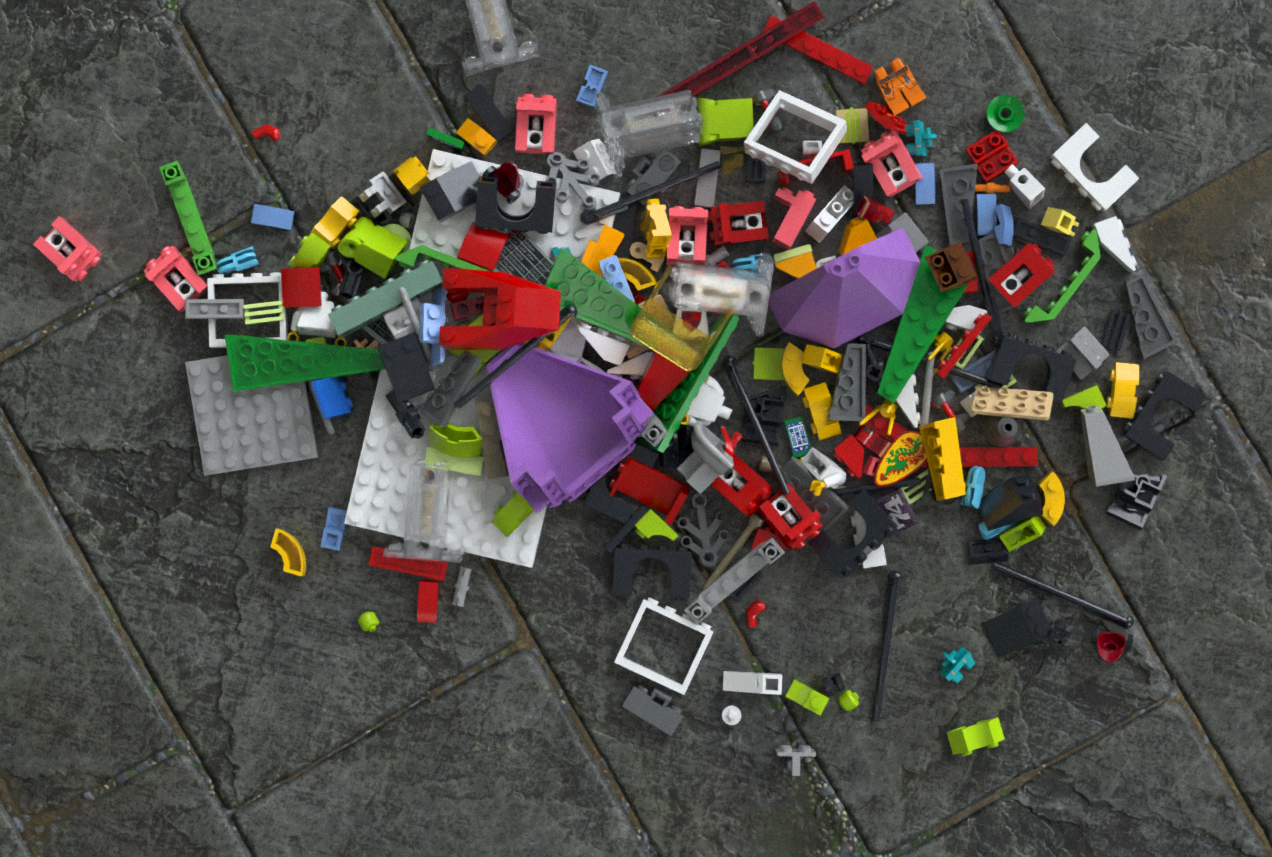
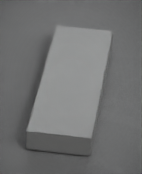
[694,148,721,208]
[185,299,244,319]

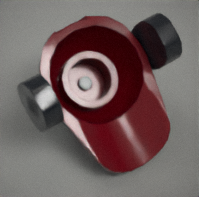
[482,162,524,204]
[1090,628,1133,663]

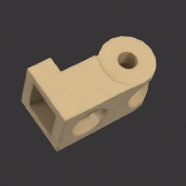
[630,242,666,273]

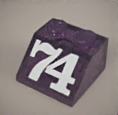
[877,488,919,533]

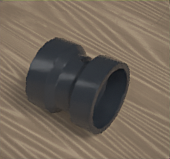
[821,672,846,696]

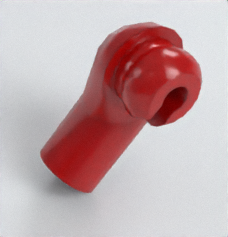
[251,124,281,141]
[446,292,469,303]
[746,601,766,627]

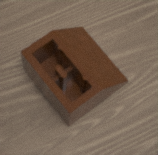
[925,241,977,292]

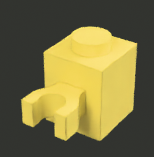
[1041,207,1079,237]

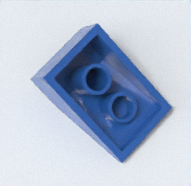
[311,376,354,420]

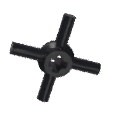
[866,344,887,400]

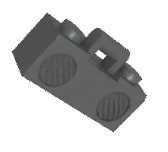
[626,147,681,208]
[622,685,683,736]

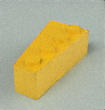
[919,417,966,501]

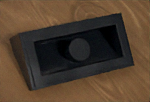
[967,538,1009,565]

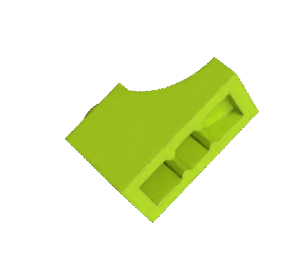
[1060,385,1106,411]
[635,509,678,541]
[999,516,1046,552]
[785,679,829,716]

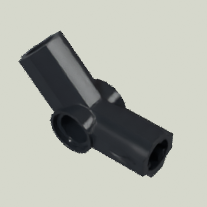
[334,245,364,299]
[385,390,426,439]

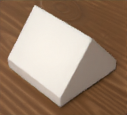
[802,141,822,158]
[960,391,976,418]

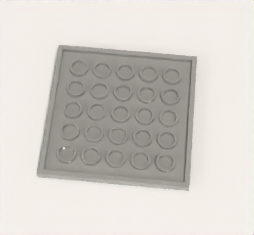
[185,355,318,476]

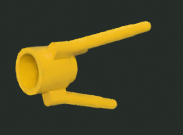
[928,332,954,376]
[859,400,898,435]

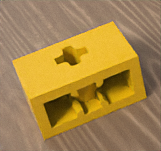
[802,344,842,374]

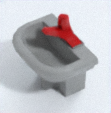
[677,422,742,494]

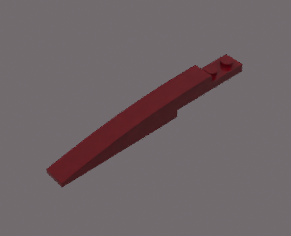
[650,1,825,116]

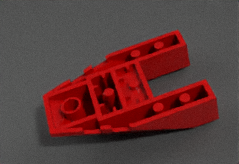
[439,269,561,350]

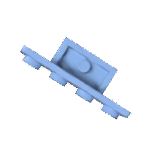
[599,255,635,302]
[420,288,447,366]

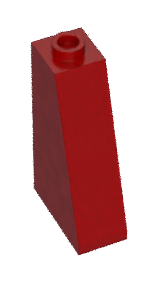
[636,341,690,411]

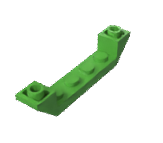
[159,161,217,275]
[1022,229,1101,324]
[395,245,488,271]

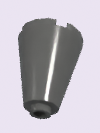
[983,415,1021,447]

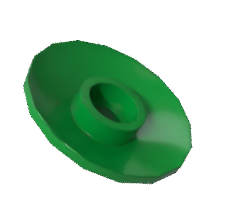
[986,94,1025,133]

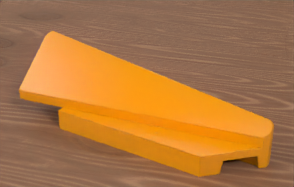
[581,225,624,277]

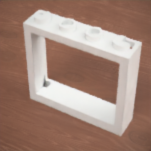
[744,90,847,184]
[207,272,288,348]
[614,598,713,695]

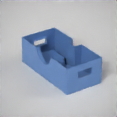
[576,65,608,109]

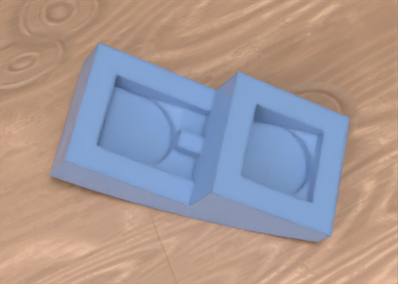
[915,163,935,205]
[976,194,997,235]
[250,204,294,230]
[994,204,1013,248]
[321,507,347,551]

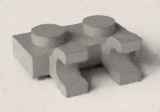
[359,171,406,217]

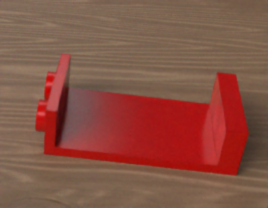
[777,149,854,188]
[609,456,690,525]

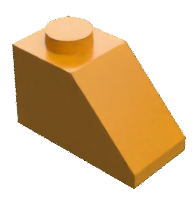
[456,119,497,157]
[838,217,877,256]
[774,252,817,279]

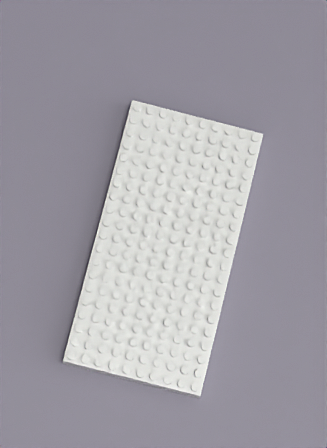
[344,149,620,568]

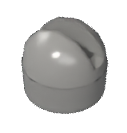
[399,212,415,229]

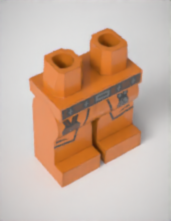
[873,58,927,115]

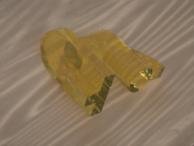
[720,146,745,175]

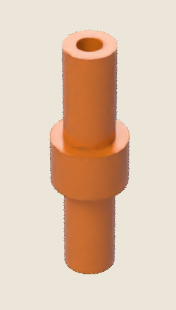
[975,183,1010,194]

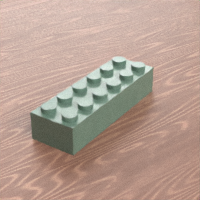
[328,260,443,338]

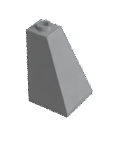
[1081,405,1135,487]

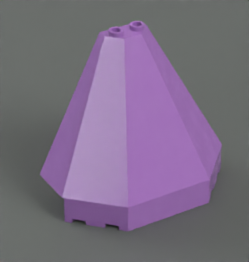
[765,228,920,349]
[486,343,654,513]

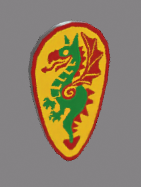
[874,430,927,487]

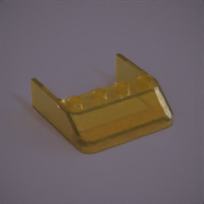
[631,265,735,371]

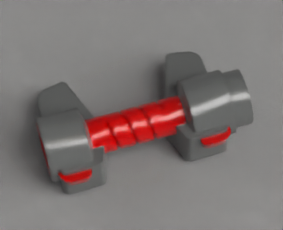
[752,89,788,133]
[320,251,344,296]
[932,390,970,434]

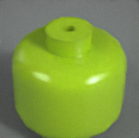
[358,611,379,632]
[839,690,859,711]

